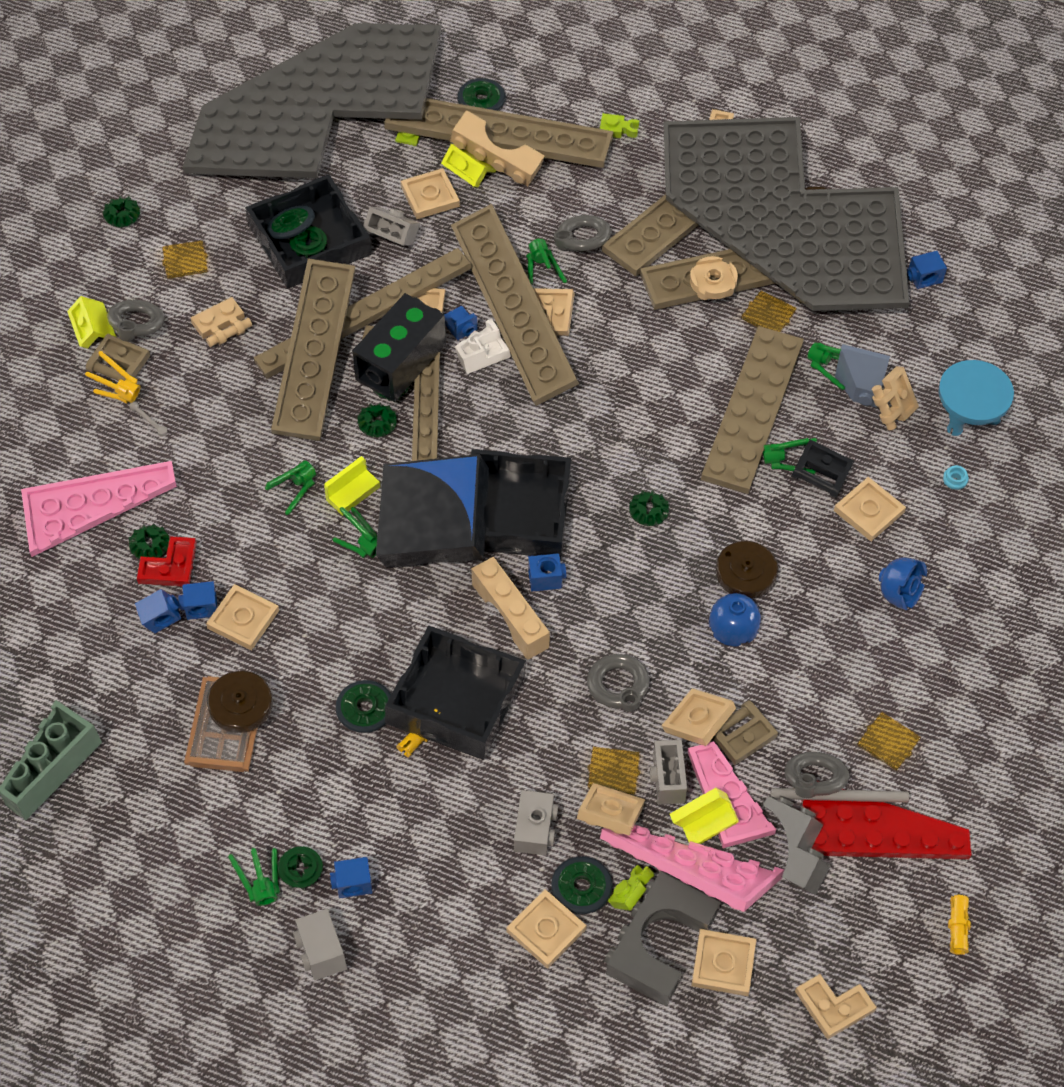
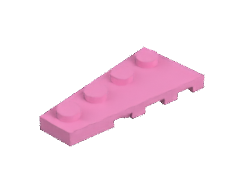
[688,741,776,848]

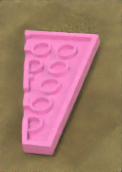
[21,461,177,557]
[600,825,784,912]

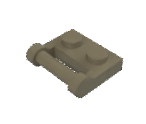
[86,334,150,381]
[711,700,778,765]

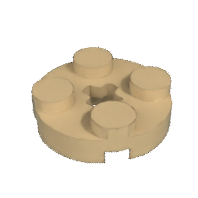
[690,256,738,300]

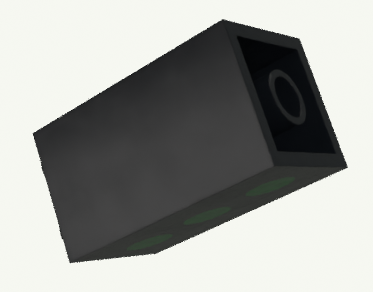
[352,293,446,403]

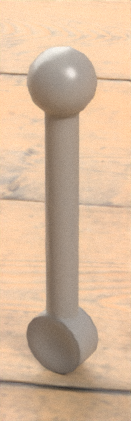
[129,402,167,437]

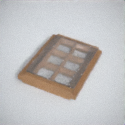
[184,676,258,772]

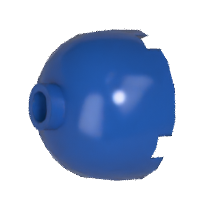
[879,557,927,610]
[708,593,761,647]

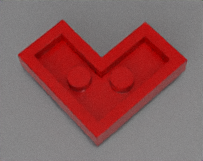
[137,536,197,587]

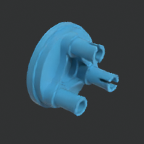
[939,360,1014,436]

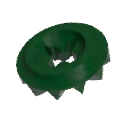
[102,196,140,227]
[290,226,327,258]
[357,402,397,437]
[629,490,669,526]
[129,523,170,559]
[278,846,323,890]

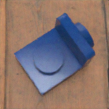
[444,306,477,341]

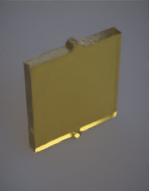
[162,240,208,279]
[741,290,797,332]
[857,712,921,771]
[587,747,640,795]

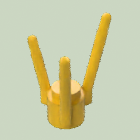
[85,351,140,404]

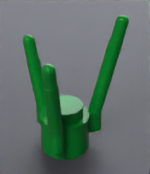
[526,239,567,285]
[807,342,845,390]
[763,438,817,475]
[265,460,316,515]
[333,507,378,558]
[228,848,280,906]

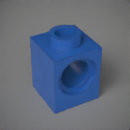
[907,251,947,289]
[528,554,566,592]
[178,581,218,620]
[135,589,181,633]
[330,857,372,899]

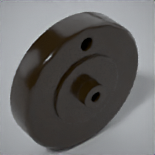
[716,541,778,598]
[207,671,273,733]

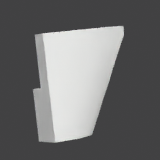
[455,319,511,374]

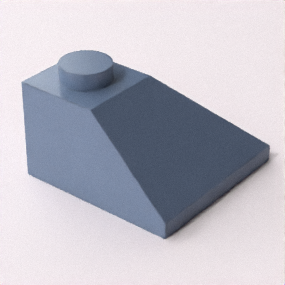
[835,344,890,408]

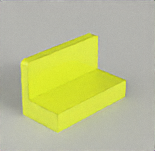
[441,144,496,187]
[67,296,116,349]
[324,456,380,516]
[670,788,739,844]

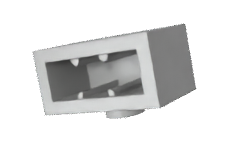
[363,207,421,246]
[650,740,687,805]
[514,790,558,856]
[293,909,347,981]

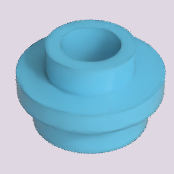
[943,465,969,490]

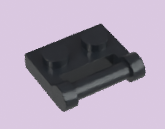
[791,439,854,499]

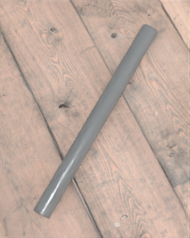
[771,788,909,803]

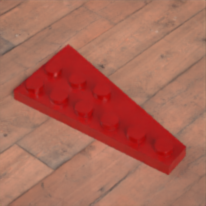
[801,780,972,859]

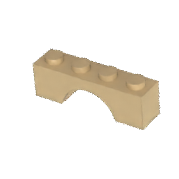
[450,110,544,187]
[471,557,550,660]

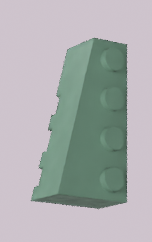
[0,700,102,820]

